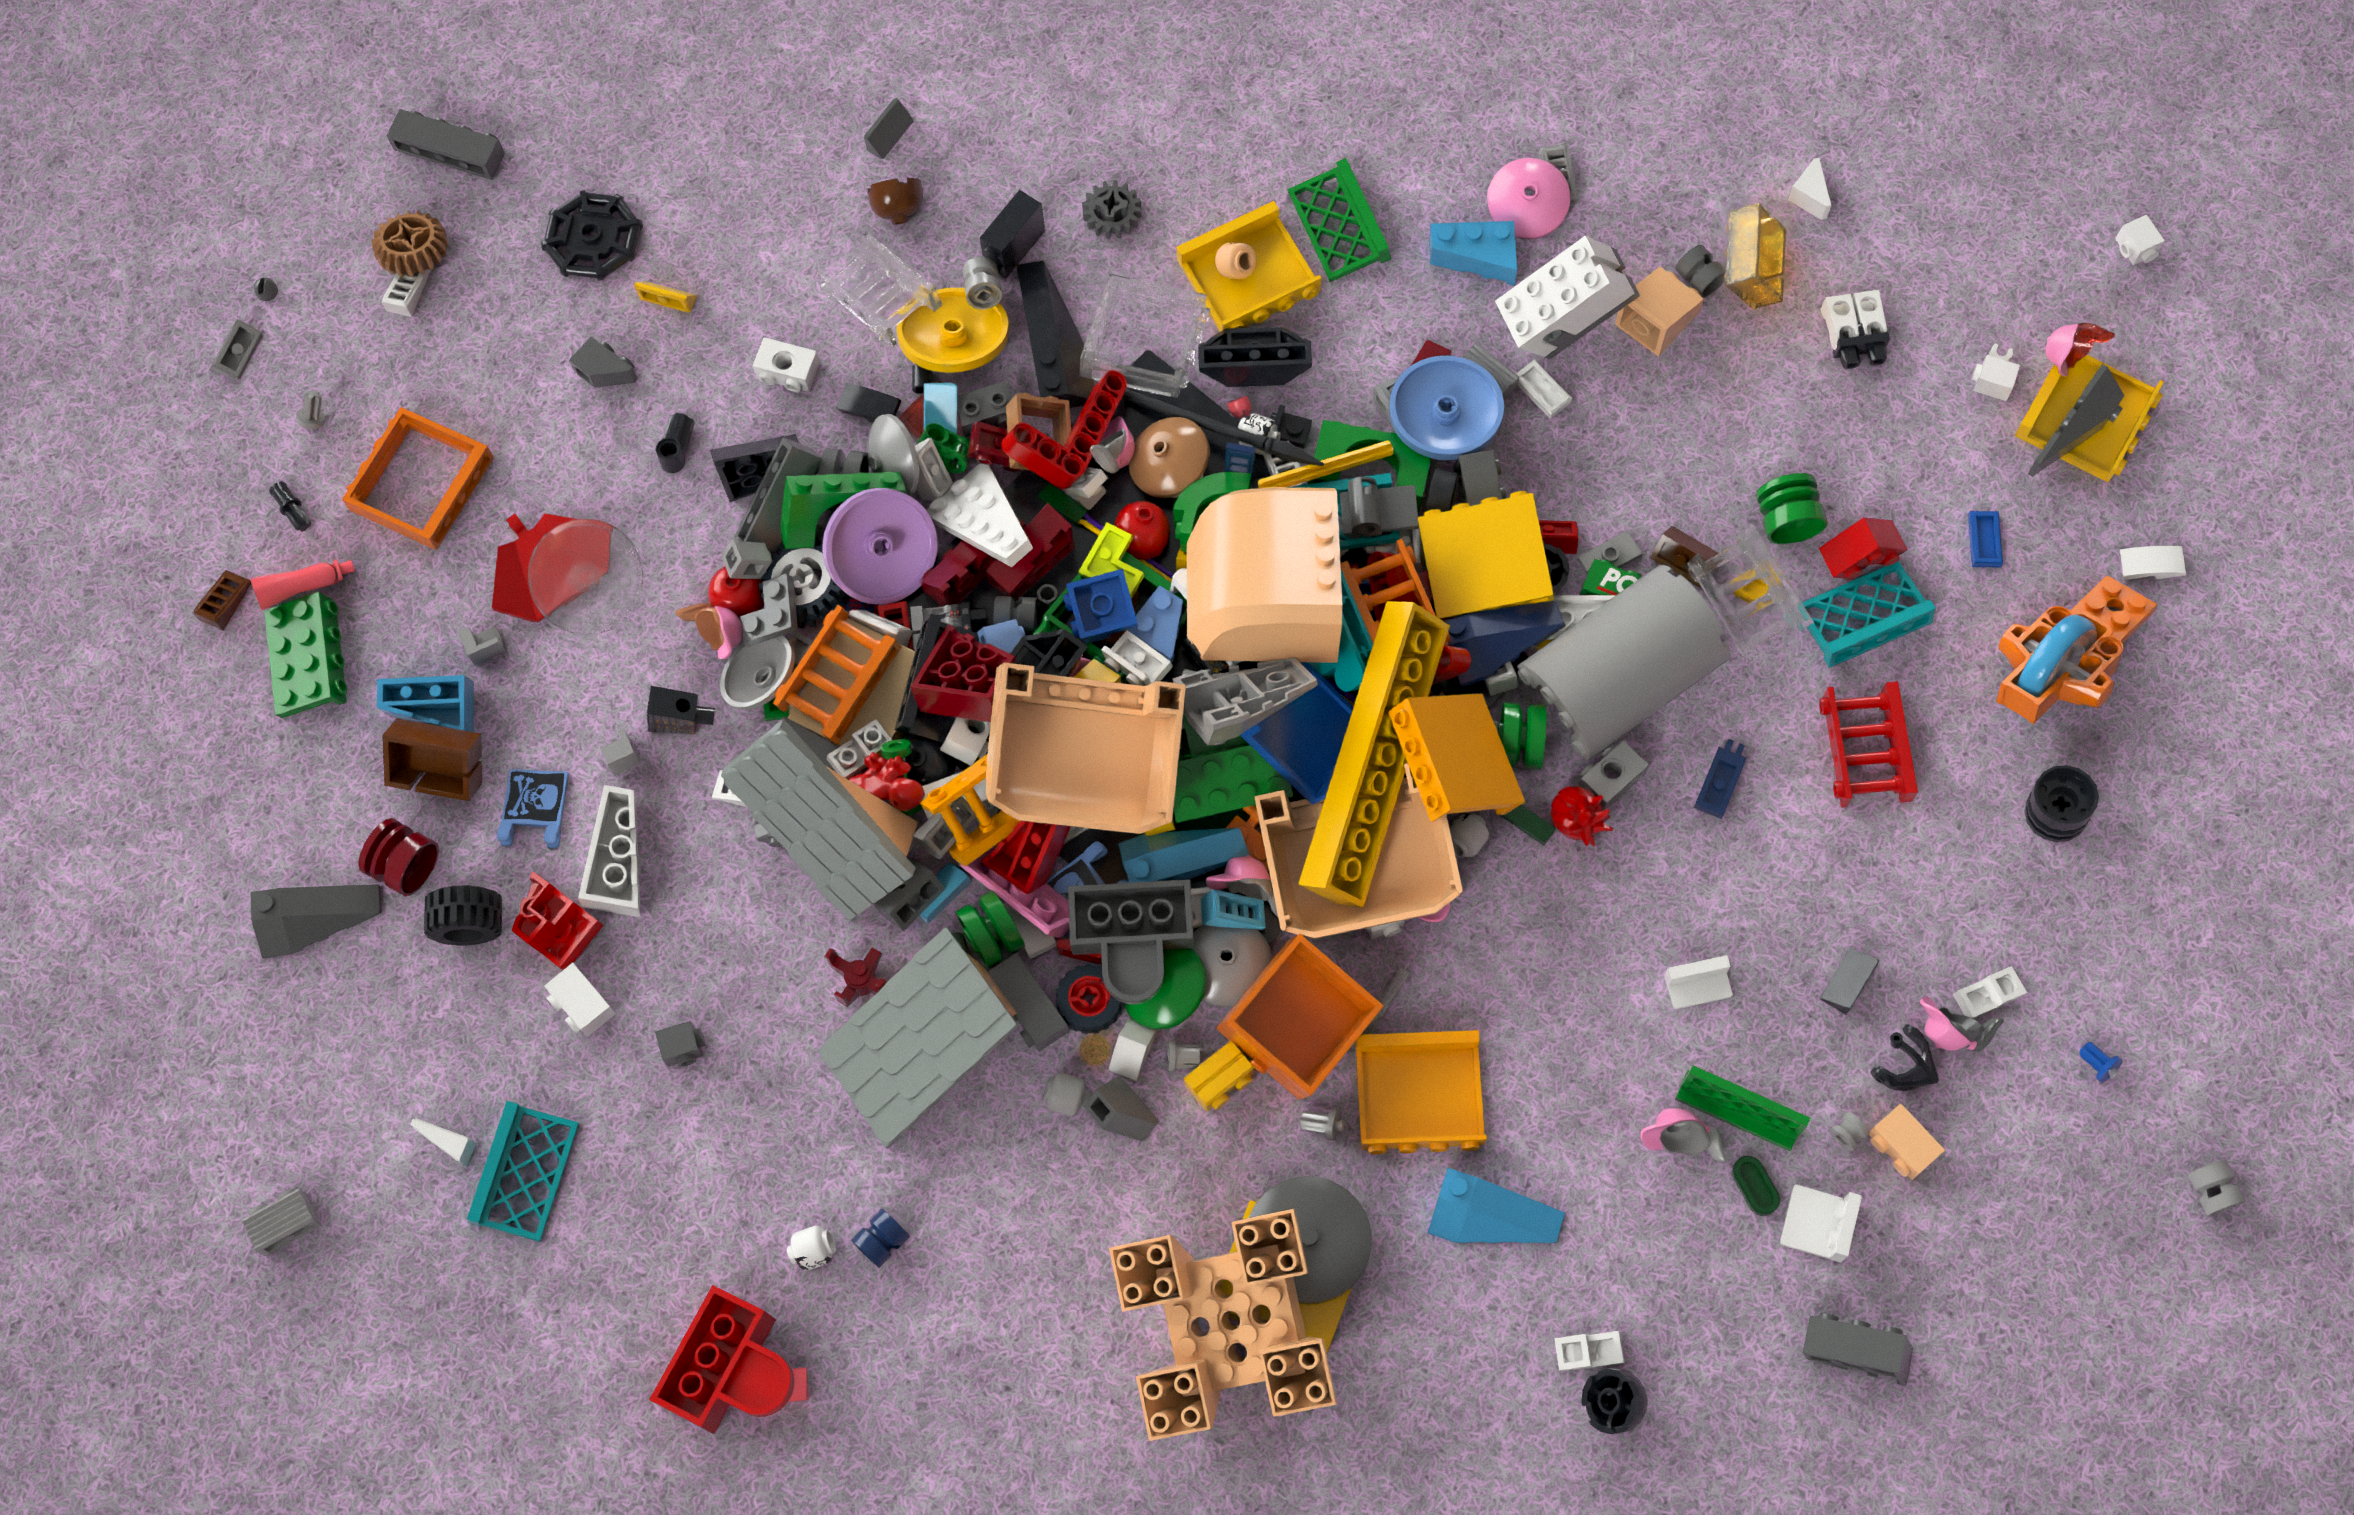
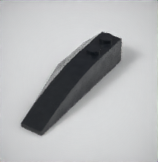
[1017,260,1095,408]

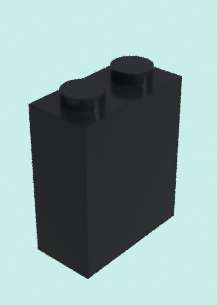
[980,190,1045,278]

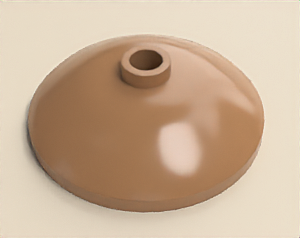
[1129,417,1210,498]

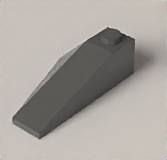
[2028,364,2125,477]
[250,884,381,959]

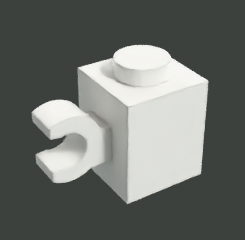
[1971,344,2020,401]

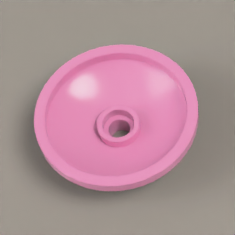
[1487,158,1570,239]

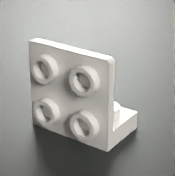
[1780,1184,1862,1263]

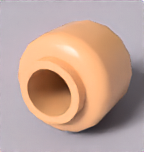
[1215,242,1256,279]

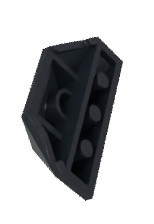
[1198,327,1312,387]
[1010,629,1088,677]

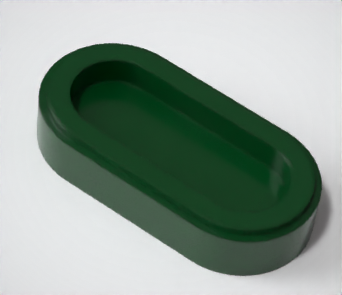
[1732,1156,1780,1216]

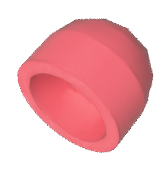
[1227,395,1251,419]

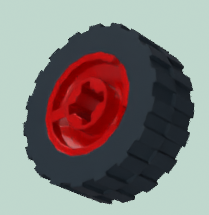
[1056,964,1123,1034]

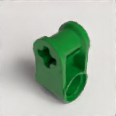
[916,423,970,474]

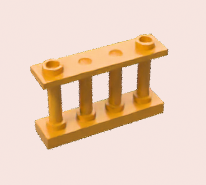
[920,754,1020,867]

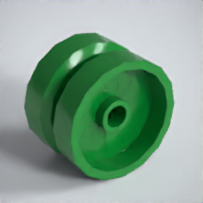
[1498,703,1546,770]
[955,890,1025,968]

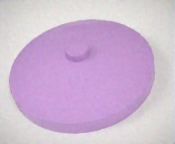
[823,488,937,604]

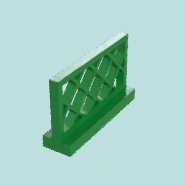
[1287,158,1392,282]
[1675,1065,1810,1151]

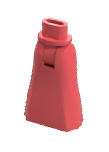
[251,559,355,611]

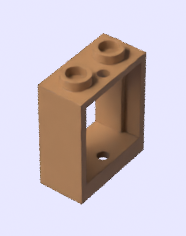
[1006,393,1071,471]

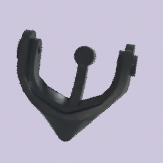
[1870,1024,1939,1091]

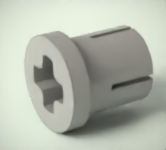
[1167,1041,1200,1072]

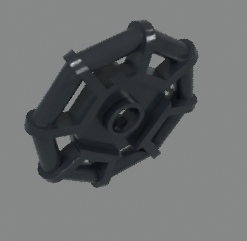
[541,190,643,281]

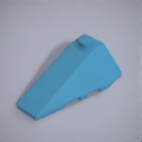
[1118,828,1250,883]

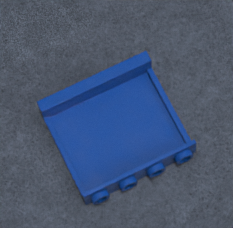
[1240,662,1353,805]

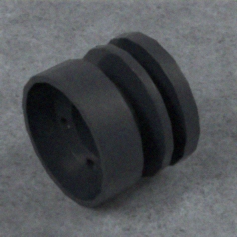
[2024,765,2099,842]

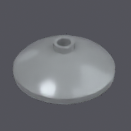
[867,414,919,497]
[720,635,795,710]
[1192,925,1272,1008]

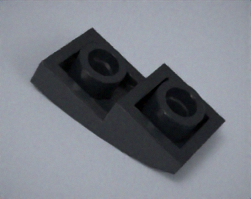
[836,383,902,422]

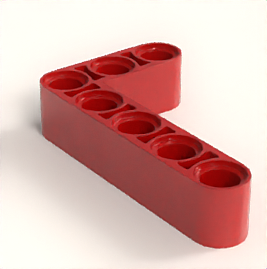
[1002,370,1127,489]
[1367,551,1471,685]

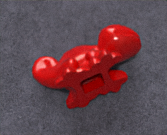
[849,752,925,811]

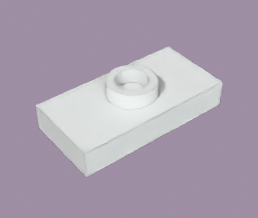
[1516,360,1572,419]

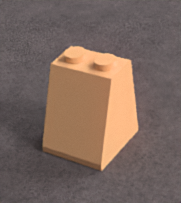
[1615,267,1704,357]

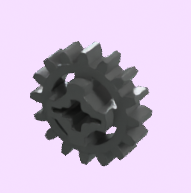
[1082,181,1142,239]

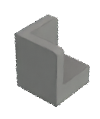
[458,626,507,665]
[601,728,641,776]

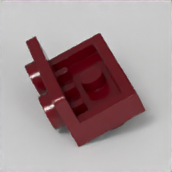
[967,421,1022,472]

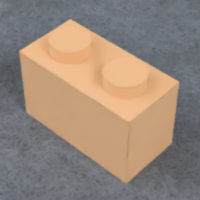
[1869,1104,1945,1180]

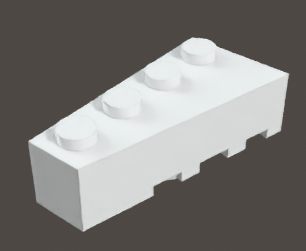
[578,785,641,917]

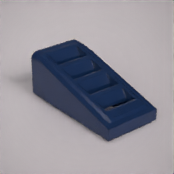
[1224,442,1256,485]

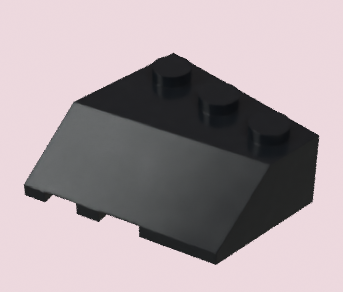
[710,434,799,502]

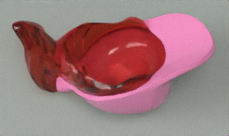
[2045,323,2115,376]

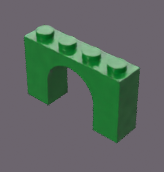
[1308,420,1432,513]
[779,472,906,549]

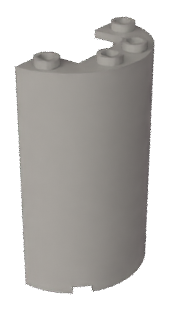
[1517,565,1730,761]

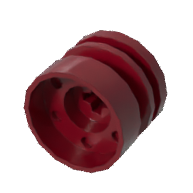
[358,818,439,896]

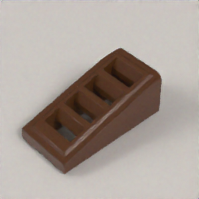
[193,570,251,631]

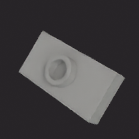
[1577,531,1642,574]

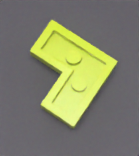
[1078,522,1144,599]

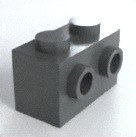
[957,380,1012,438]

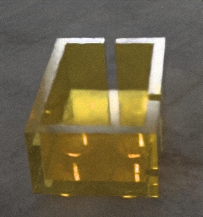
[1724,203,1786,309]

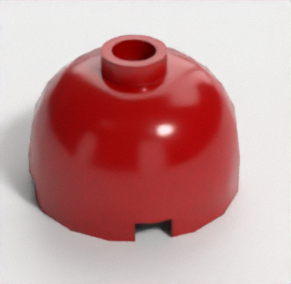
[1114,501,1170,560]
[708,566,764,621]

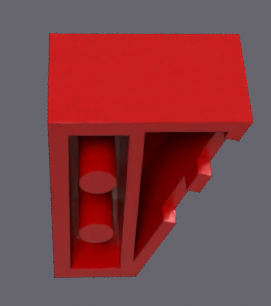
[981,821,1071,895]

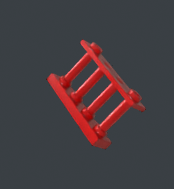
[1819,681,1918,808]

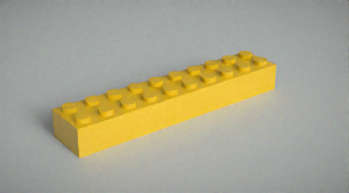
[1298,601,1450,908]

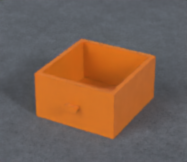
[1215,933,1384,1100]

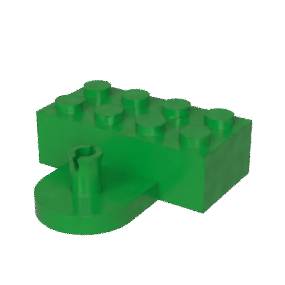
[1173,713,1293,823]

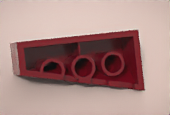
[921,517,1026,607]

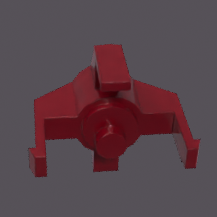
[824,947,887,1007]

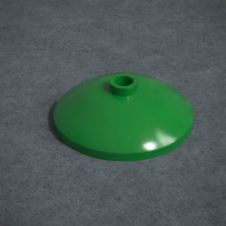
[1124,949,1207,1030]

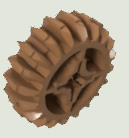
[372,210,449,278]

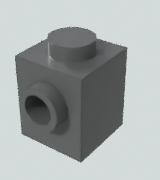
[655,1021,706,1067]

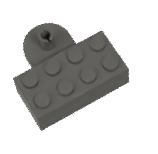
[1068,880,1194,1004]

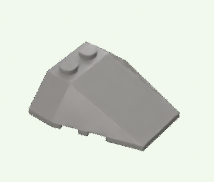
[1173,658,1318,745]

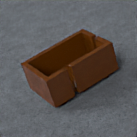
[382,718,482,801]

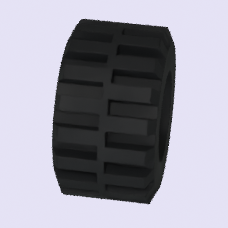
[424,885,502,946]

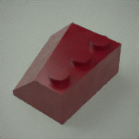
[911,624,1016,722]

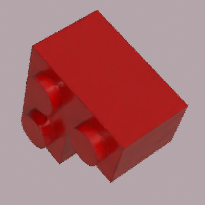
[1819,517,1908,580]

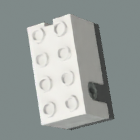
[1495,236,1640,359]

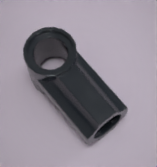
[655,413,695,473]

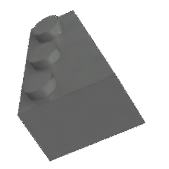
[1803,1313,1913,1386]

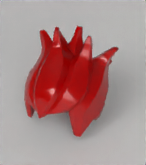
[1550,786,1613,847]

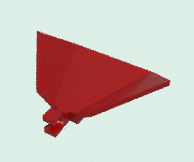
[492,513,611,623]

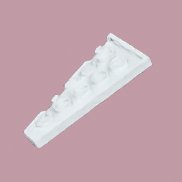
[926,463,1033,567]

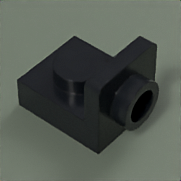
[1270,405,1312,449]

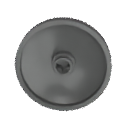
[1249,1176,1372,1304]

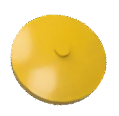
[897,288,1009,373]

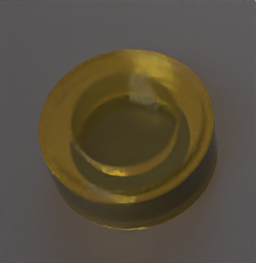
[1079,1034,1110,1066]

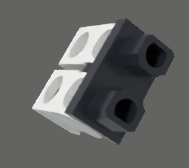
[1820,290,1890,370]

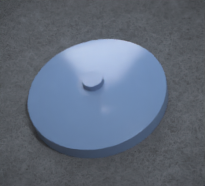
[1389,356,1504,460]

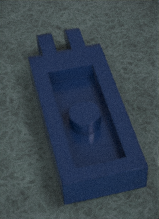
[1694,739,1746,819]

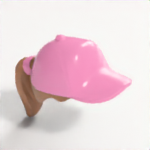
[675,603,742,659]

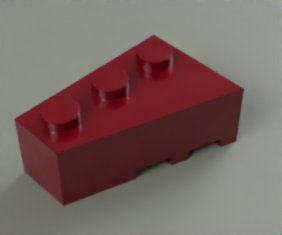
[986,503,1075,601]

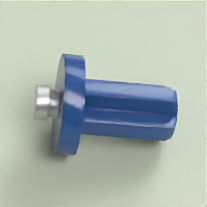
[2079,1042,2123,1083]

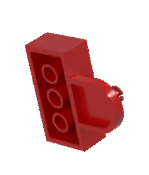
[649,1285,794,1434]

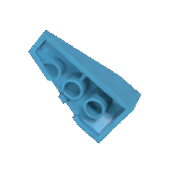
[1428,1168,1565,1243]

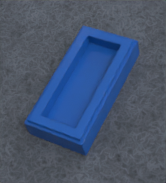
[1968,511,2003,568]

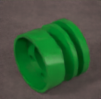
[1756,473,1828,545]

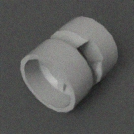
[962,256,1002,310]
[2187,1160,2246,1216]

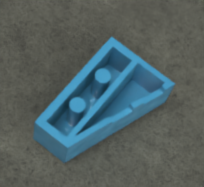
[377,675,474,732]

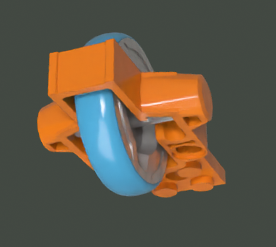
[1996,575,2157,724]

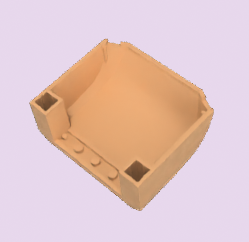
[1187,487,1342,663]
[986,663,1186,834]
[1254,764,1463,939]

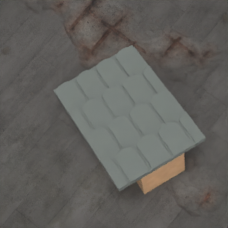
[721,718,918,921]
[818,927,1019,1149]

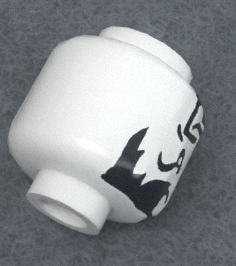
[1238,414,1280,455]
[1449,813,1489,858]
[787,1225,836,1271]

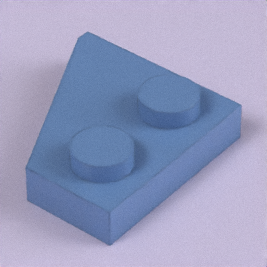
[1125,585,1184,663]

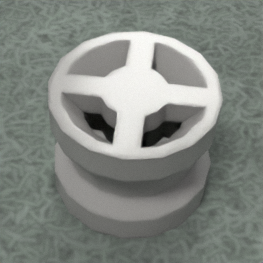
[1829,1112,1870,1152]

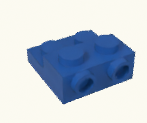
[1063,569,1138,644]

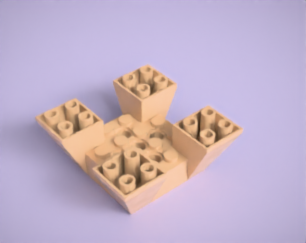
[1109,1208,1337,1441]

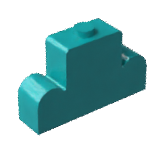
[1308,570,1373,692]

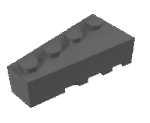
[1453,450,1507,506]

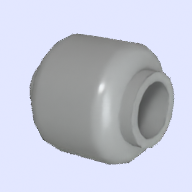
[1043,1073,1090,1116]

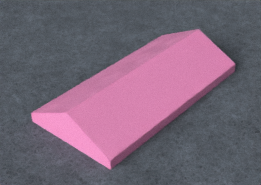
[960,847,1070,939]

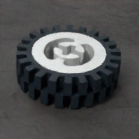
[758,537,849,628]

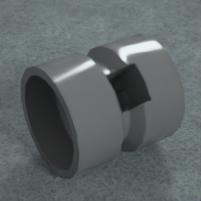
[1675,245,1728,298]
[993,596,1038,635]

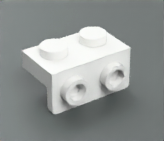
[1101,630,1173,686]

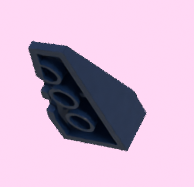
[1443,600,1565,687]

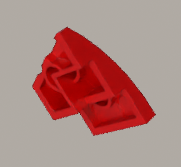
[511,871,604,970]

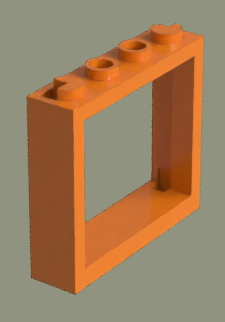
[342,407,494,550]

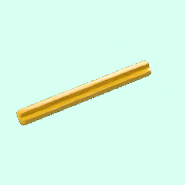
[1258,440,1394,488]

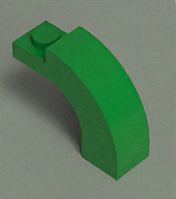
[1173,472,1252,552]

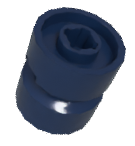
[851,1208,910,1268]

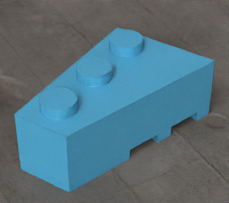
[1429,221,1517,286]

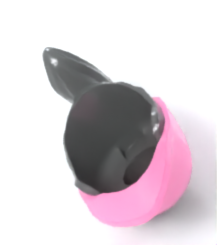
[1920,996,2004,1051]

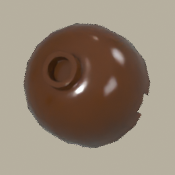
[867,178,923,225]

